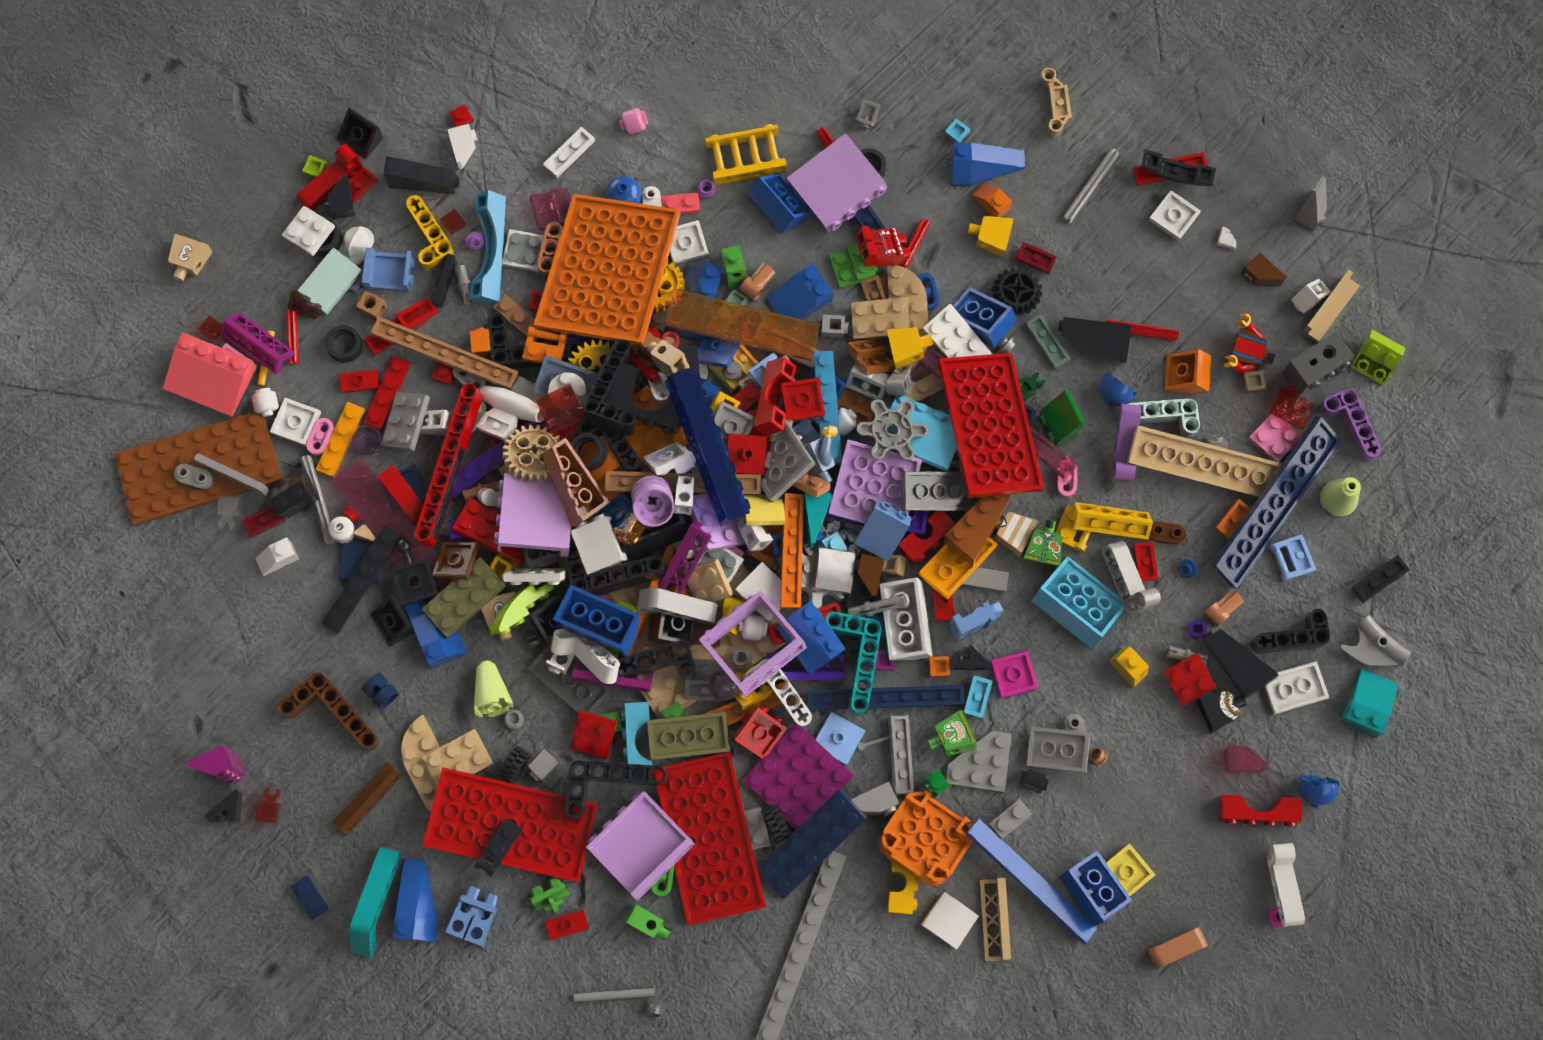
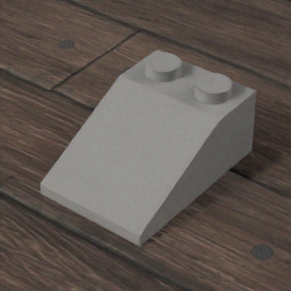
[851,782,899,817]

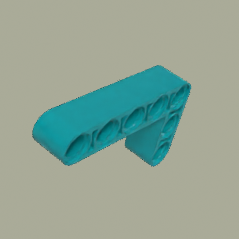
[825,612,881,716]
[349,847,401,958]

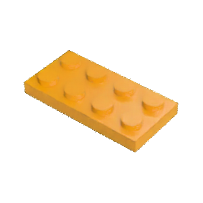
[918,538,998,600]

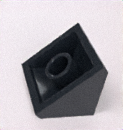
[337,108,383,159]
[370,594,415,647]

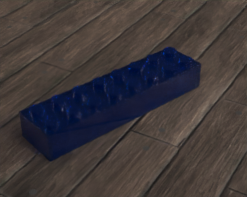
[665,366,751,527]

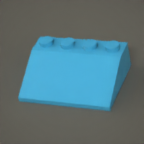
[887,395,957,471]
[1031,556,1125,649]

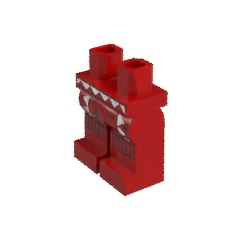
[856,226,911,266]

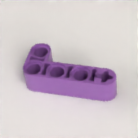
[1319,389,1381,462]
[1111,404,1141,481]

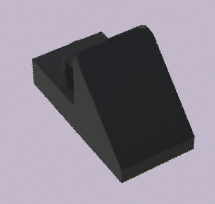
[949,644,990,670]
[204,789,243,823]

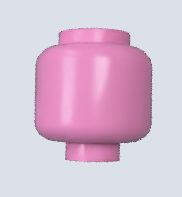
[620,108,648,134]

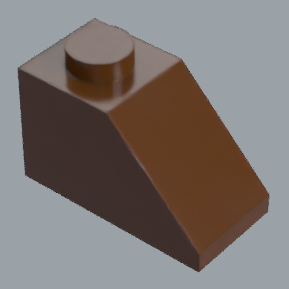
[1241,253,1287,286]
[854,554,884,600]

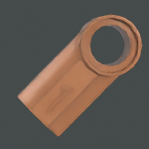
[739,263,775,301]
[1204,590,1244,627]

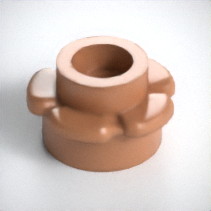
[1089,747,1107,766]

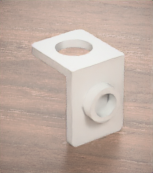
[546,653,574,675]

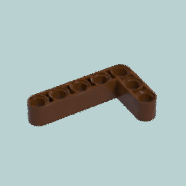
[278,672,379,751]

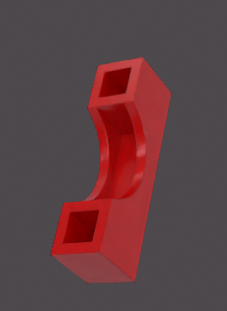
[754,357,796,436]
[1218,794,1302,827]

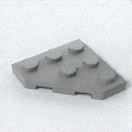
[761,421,816,502]
[946,731,1012,793]

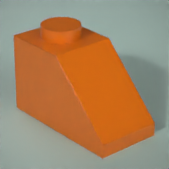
[971,183,1012,217]

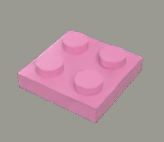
[1248,411,1302,462]

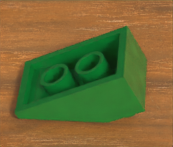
[1039,389,1085,447]

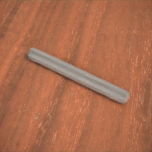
[1063,148,1119,223]
[301,455,336,545]

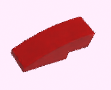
[378,464,424,525]

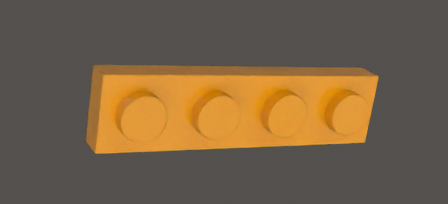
[316,402,366,478]

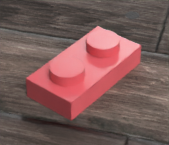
[662,193,700,215]

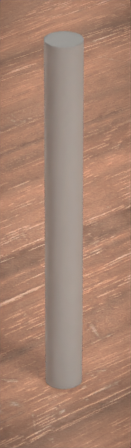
[574,988,655,1002]

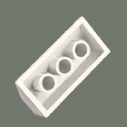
[880,577,933,660]

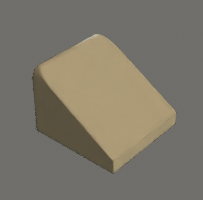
[353,524,376,543]
[882,555,906,577]

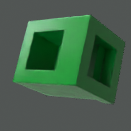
[921,769,950,799]

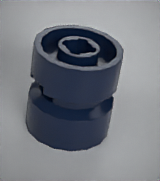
[361,673,399,710]

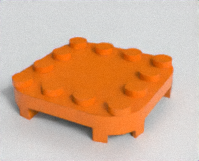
[878,790,973,887]

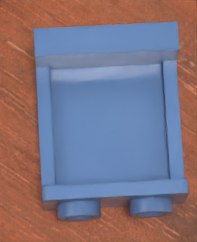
[362,247,416,292]
[854,500,911,561]

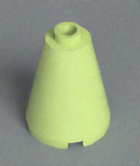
[1320,478,1361,517]
[474,661,513,717]

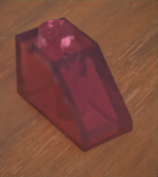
[1223,743,1269,773]

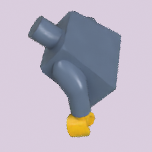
[802,426,838,483]

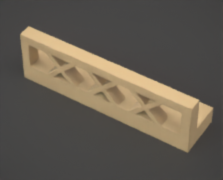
[1302,270,1360,343]
[979,878,1011,961]

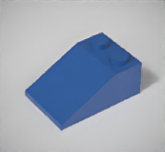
[766,263,834,329]
[953,287,1017,347]

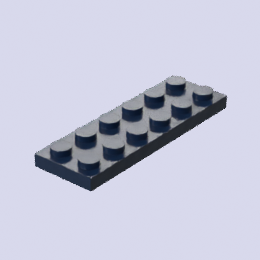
[757,788,867,899]

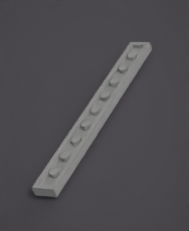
[755,851,847,1040]

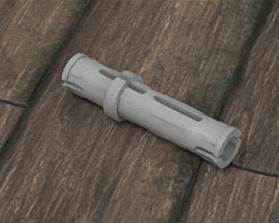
[848,594,908,617]

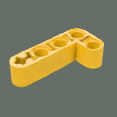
[406,195,454,271]

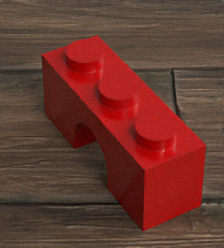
[897,511,956,565]

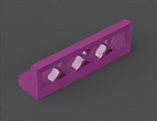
[221,312,294,375]
[658,521,712,594]
[572,658,654,693]

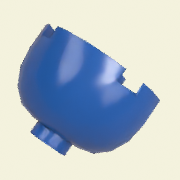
[605,176,642,204]
[1098,371,1137,407]
[1299,775,1339,808]

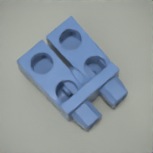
[948,601,1004,641]
[445,886,498,948]

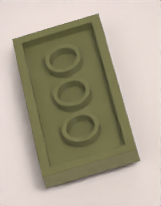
[422,557,506,638]
[647,712,730,760]

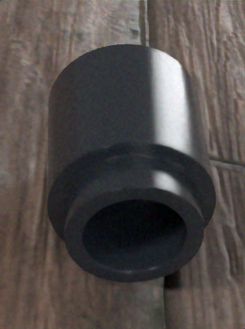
[1019,769,1049,794]

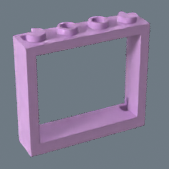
[699,591,807,697]

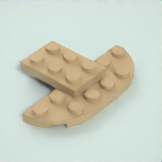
[851,265,929,370]
[401,715,494,812]

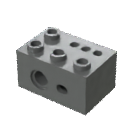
[1281,332,1354,397]

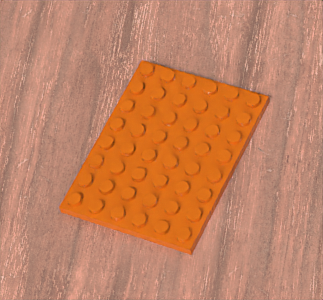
[534,194,681,346]

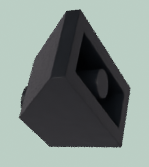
[325,175,355,220]

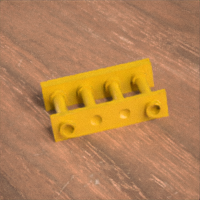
[705,124,787,186]

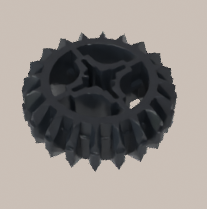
[992,266,1042,316]

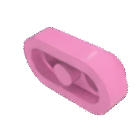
[306,418,334,456]
[1057,459,1078,498]

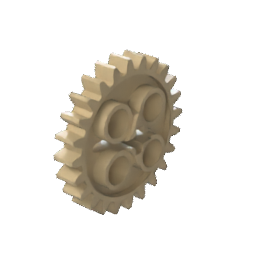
[502,425,560,483]

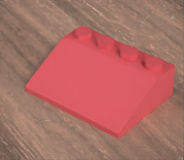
[163,332,257,417]

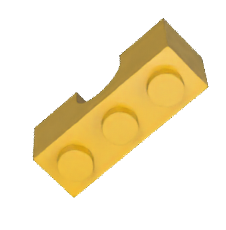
[887,861,919,915]

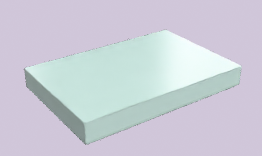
[298,247,363,314]

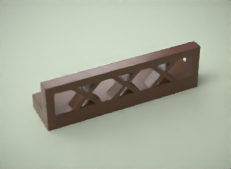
[332,762,402,836]

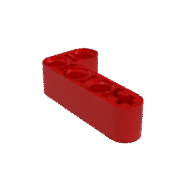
[296,144,363,211]

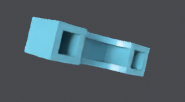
[621,702,652,780]

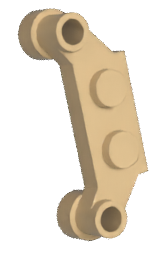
[1041,68,1072,137]

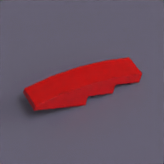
[364,297,438,356]

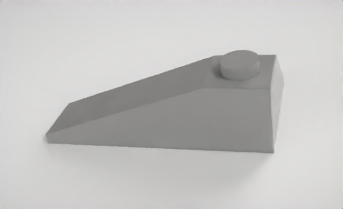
[1294,176,1327,231]

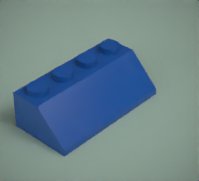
[667,262,723,342]
[553,585,641,656]

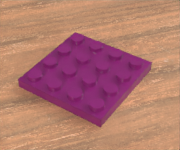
[743,723,854,830]

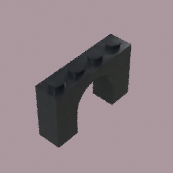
[606,363,694,435]

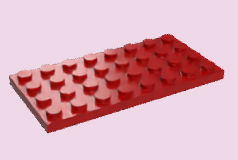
[938,353,1044,498]
[654,752,766,926]
[422,767,598,883]

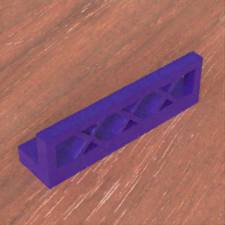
[766,653,845,680]

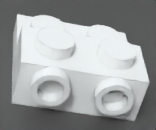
[643,441,696,476]

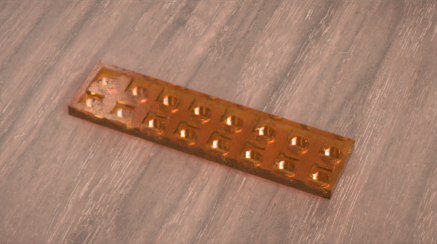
[665,288,820,361]

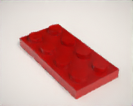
[452,498,523,565]

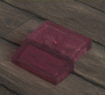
[529,188,571,231]

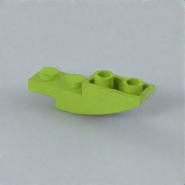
[490,583,554,636]

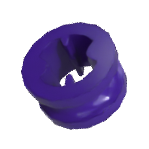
[1188,620,1207,639]

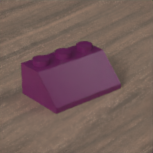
[186,745,246,784]

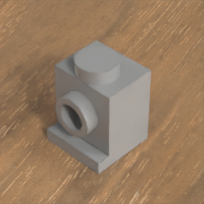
[821,314,848,339]

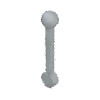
[858,735,889,750]

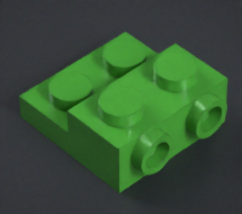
[828,243,878,289]

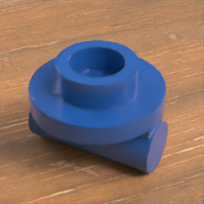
[1178,557,1199,578]

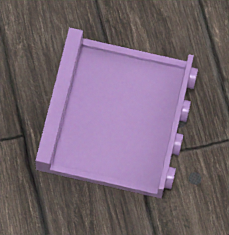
[787,133,887,233]
[494,473,571,557]
[586,791,695,901]

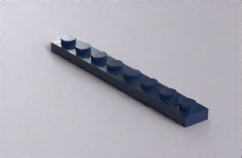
[807,685,964,711]

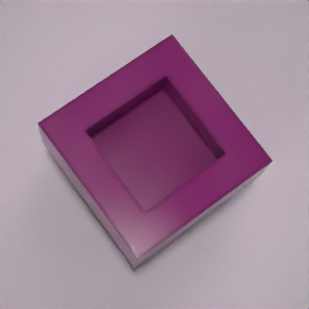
[875,650,895,672]

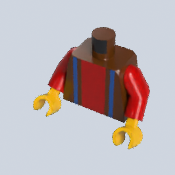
[1224,314,1275,374]

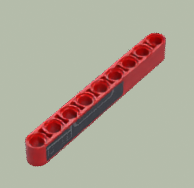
[414,383,483,548]

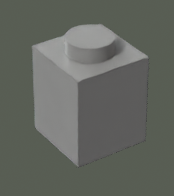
[528,749,560,782]

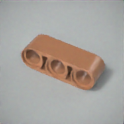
[538,222,562,279]
[1147,927,1208,969]

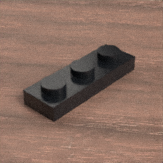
[1351,555,1410,603]

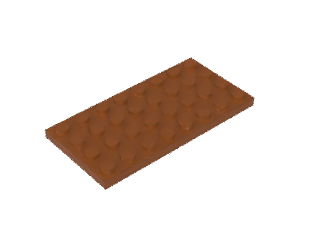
[114,412,282,526]

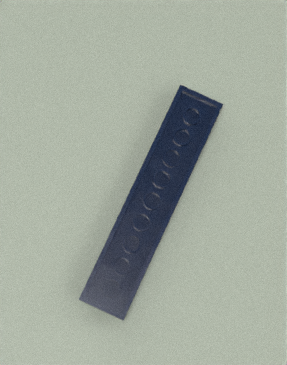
[1211,416,1341,589]

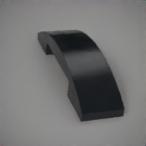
[1141,149,1216,186]

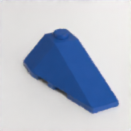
[951,143,1025,186]
[405,599,468,668]
[393,858,439,942]

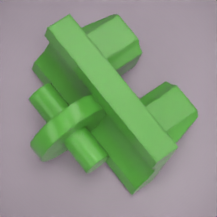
[531,877,570,913]

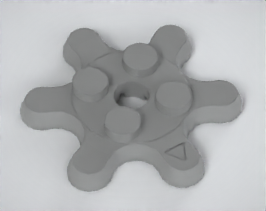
[856,399,929,460]
[801,541,847,609]

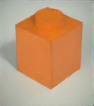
[470,328,491,357]

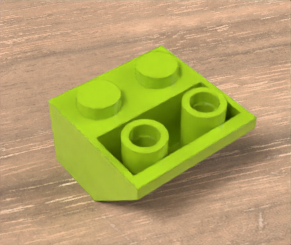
[1350,330,1405,386]

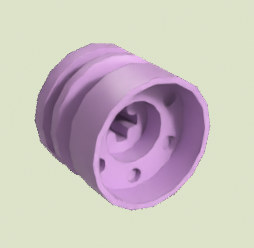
[631,475,674,527]

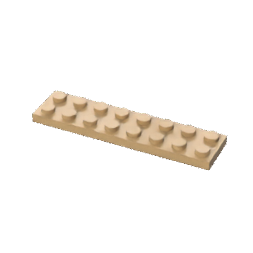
[1127,425,1282,497]

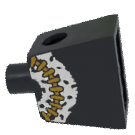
[1196,691,1247,734]

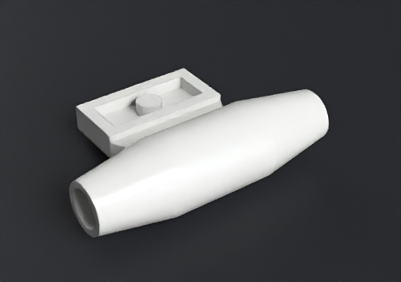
[476,385,546,441]

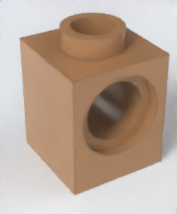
[356,291,388,321]

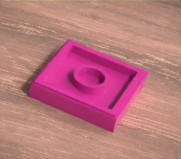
[990,651,1038,699]

